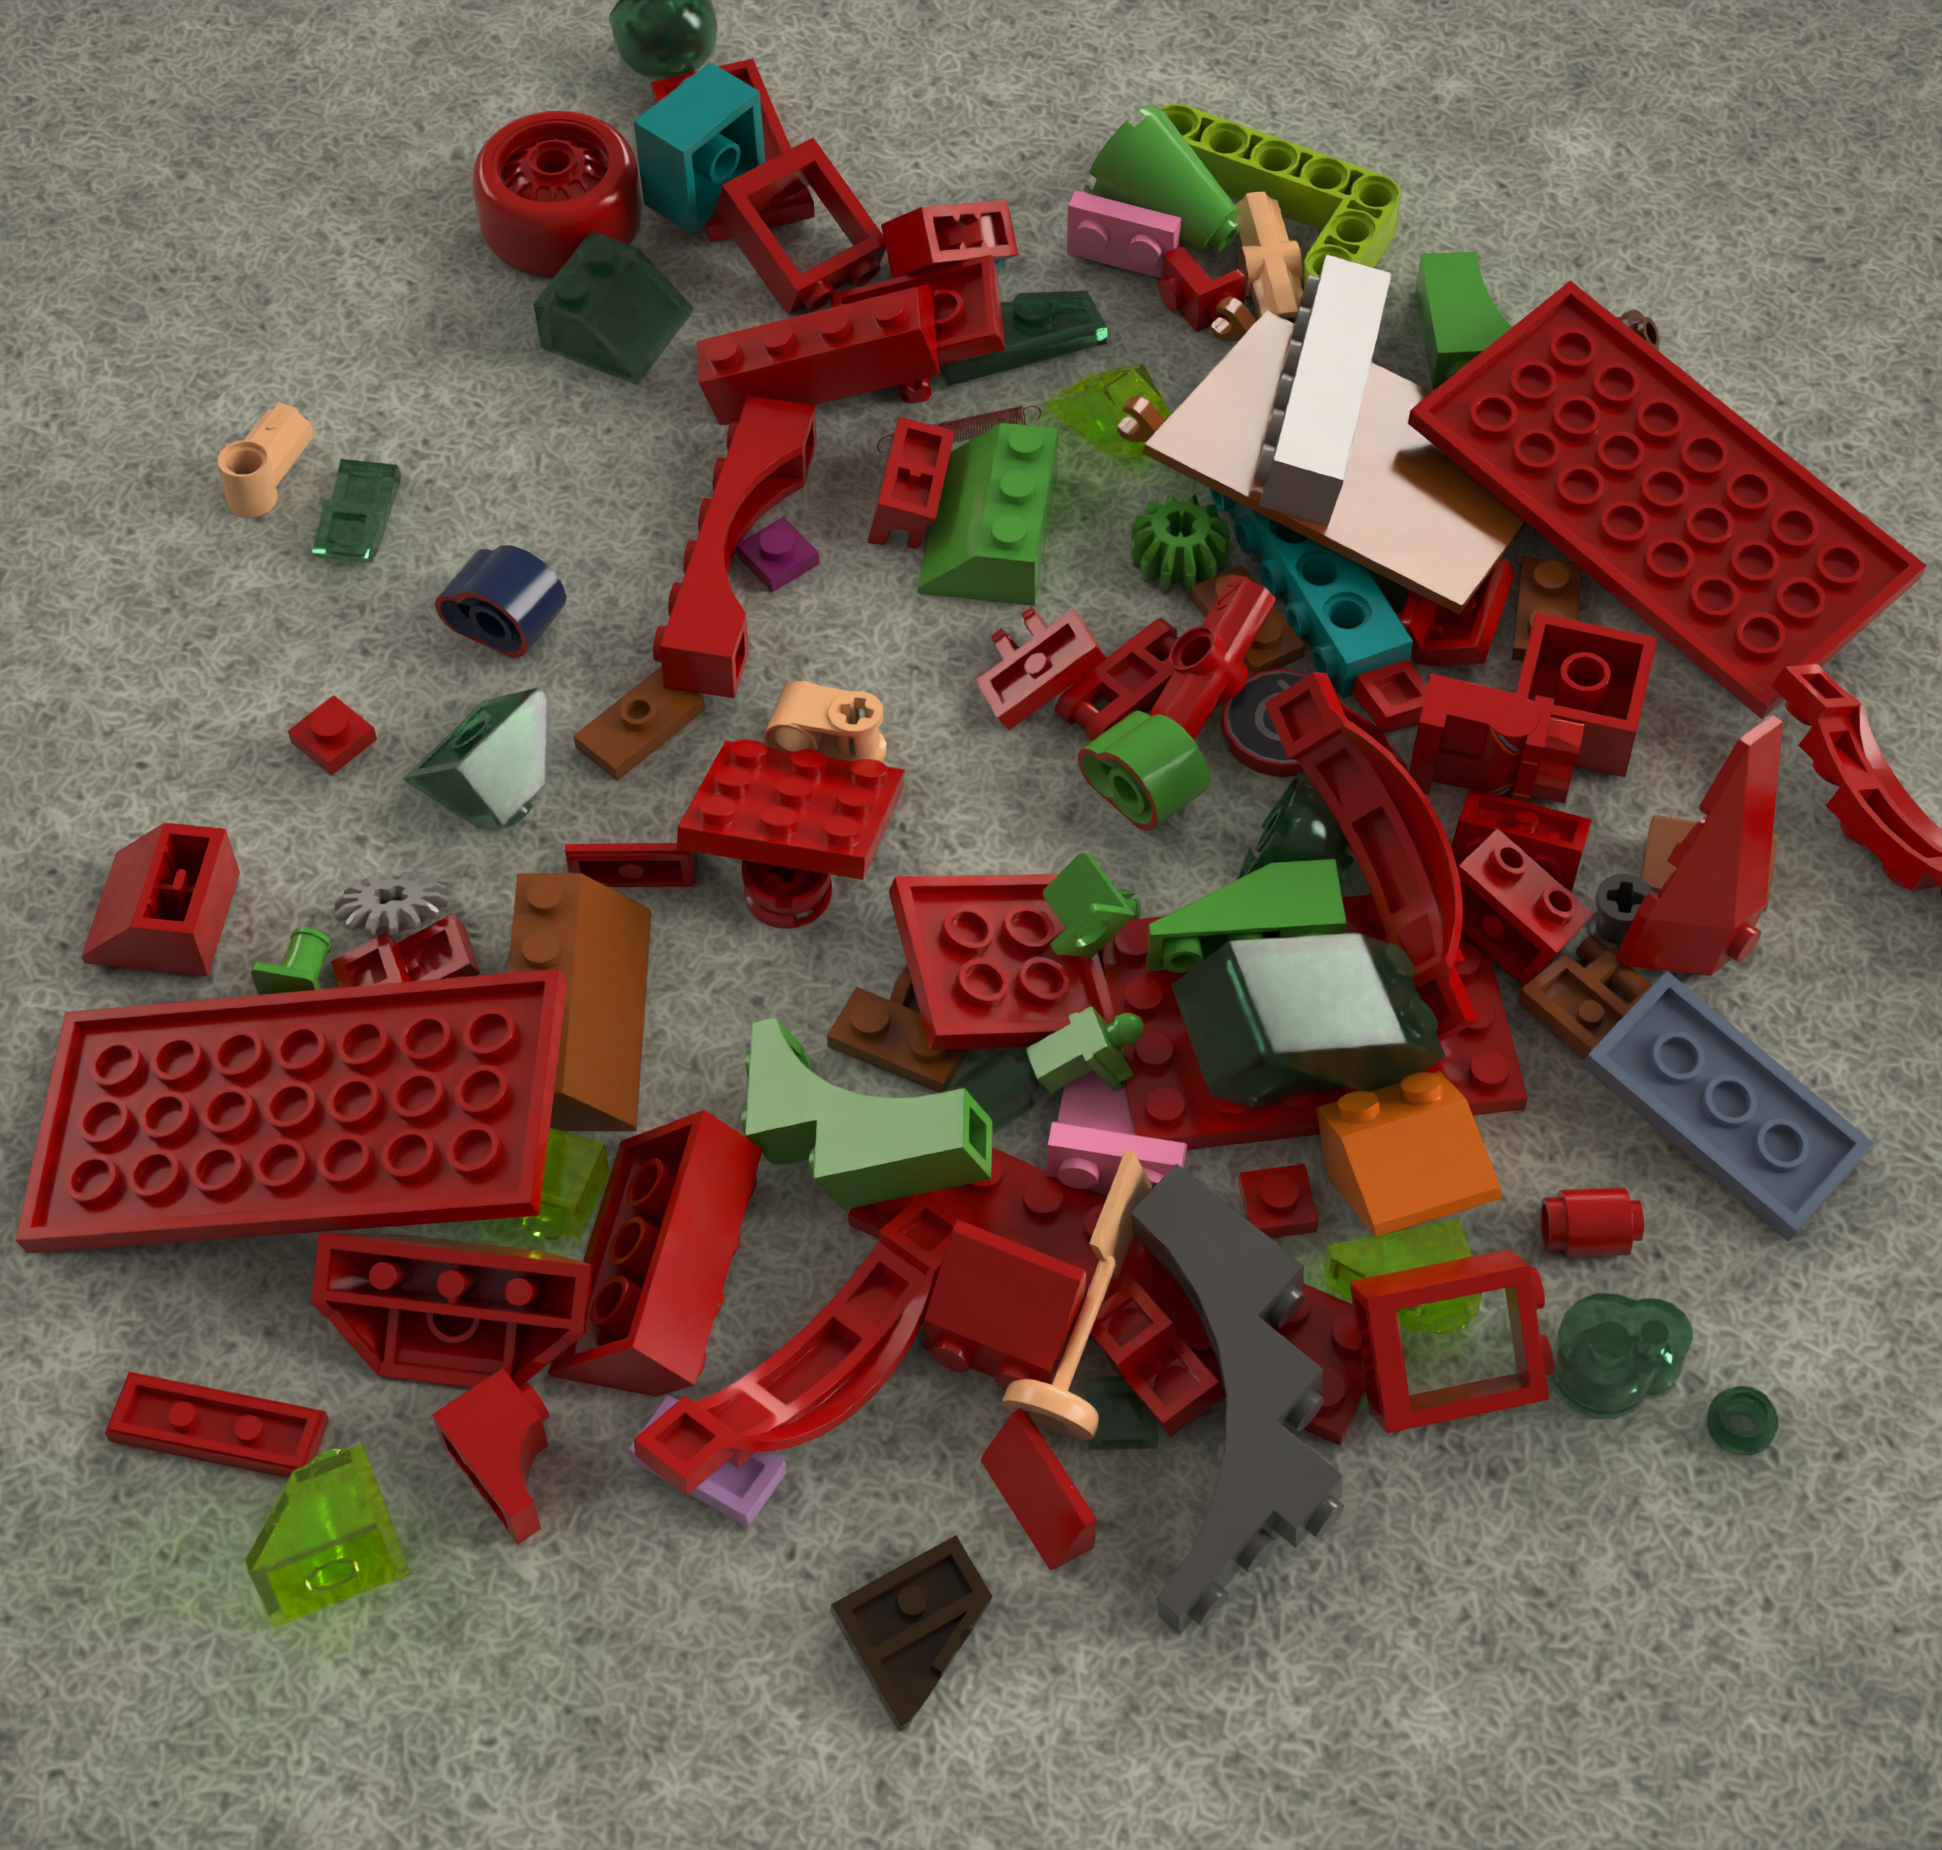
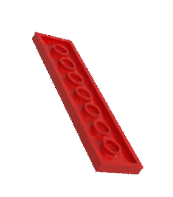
[848,1147,1367,1446]

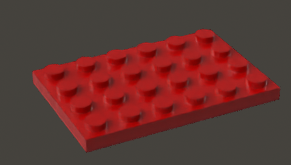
[1098,894,1528,1150]

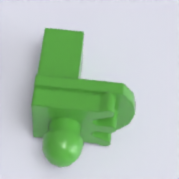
[1026,1006,1143,1093]

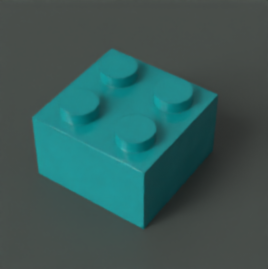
[634,62,765,234]

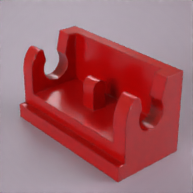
[867,416,955,549]

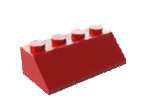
[697,284,940,425]
[548,1110,763,1397]

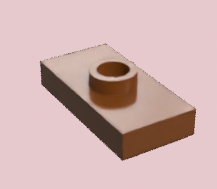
[574,666,706,781]

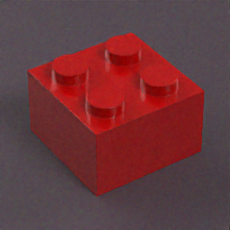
[1516,612,1658,777]

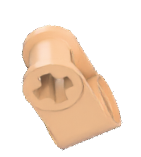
[764,681,887,762]

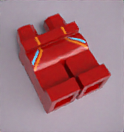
[1408,673,1584,803]

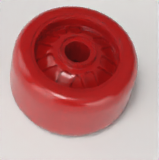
[472,111,642,277]

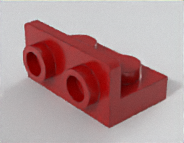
[1451,788,1592,893]

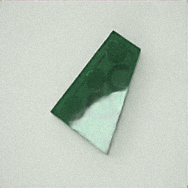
[939,291,1107,386]

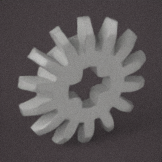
[334,871,449,935]

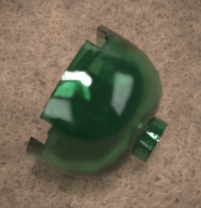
[609,0,718,80]
[1236,775,1354,884]

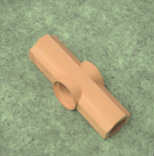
[1235,191,1303,324]

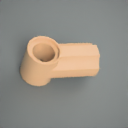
[217,403,314,518]

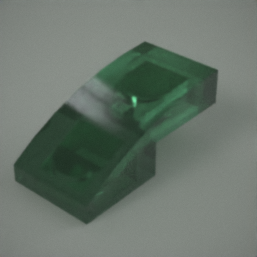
[312,459,402,563]

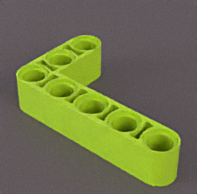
[1160,104,1401,290]

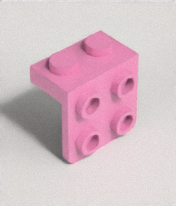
[1067,191,1188,279]
[1046,1071,1188,1195]

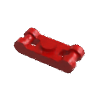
[1055,618,1178,741]

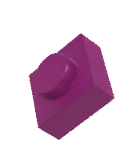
[736,517,820,592]

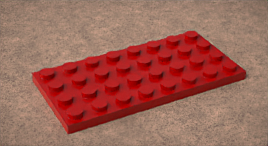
[1408,280,1927,719]
[15,969,567,1253]

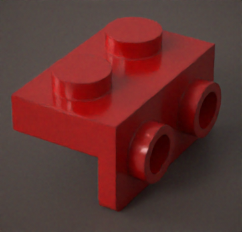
[1398,559,1515,666]

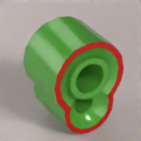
[1077,711,1210,831]

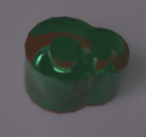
[1550,1293,1693,1419]

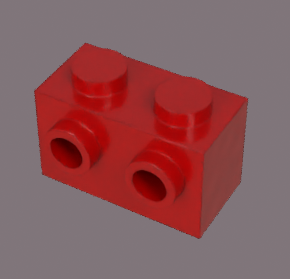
[1457,828,1594,986]

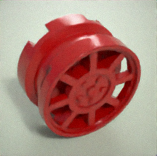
[741,860,832,929]

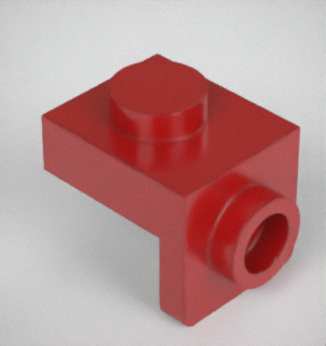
[1158,246,1246,332]

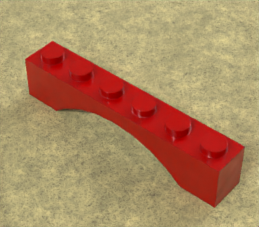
[653,396,817,698]

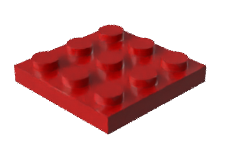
[677,739,905,880]
[889,874,1116,1050]

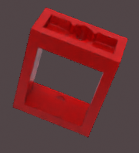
[715,137,886,315]
[1349,1249,1554,1434]

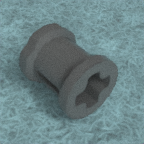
[1588,874,1653,949]

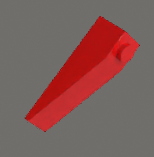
[1615,715,1783,976]

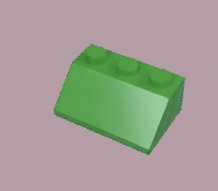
[917,423,1059,606]

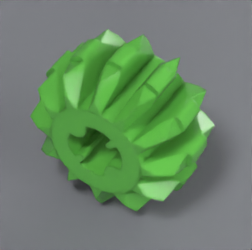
[1130,493,1230,594]

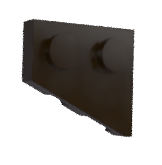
[830,1535,993,1731]

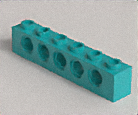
[1209,488,1413,699]

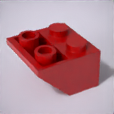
[82,822,240,977]

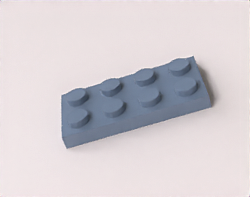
[1581,971,1874,1241]

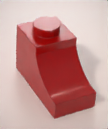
[881,200,1019,278]
[432,1368,550,1545]

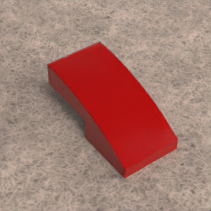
[331,913,481,988]
[1089,1279,1226,1438]

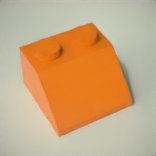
[1316,1071,1502,1238]

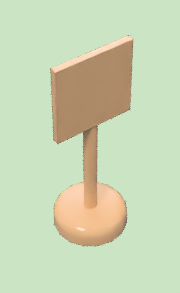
[1002,1149,1153,1440]

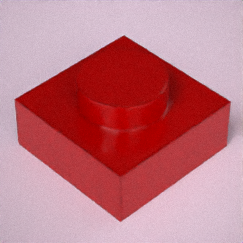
[1352,660,1427,734]
[288,695,377,776]
[1238,1164,1319,1238]

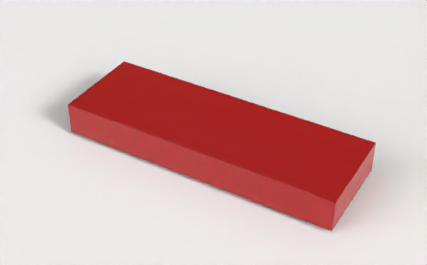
[105,1372,329,1482]

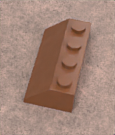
[508,873,652,1131]

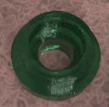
[1706,1386,1778,1455]

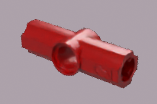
[1149,575,1276,741]

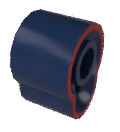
[435,545,567,658]

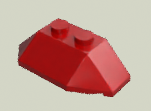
[311,1233,593,1388]

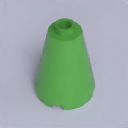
[1084,104,1240,254]

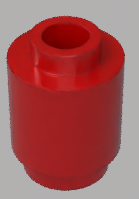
[1540,1187,1644,1258]

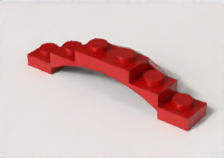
[1771,665,1942,896]
[1264,672,1479,1050]
[634,1193,970,1496]

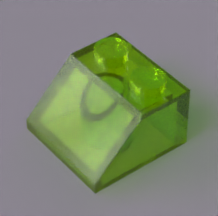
[245,1444,411,1629]

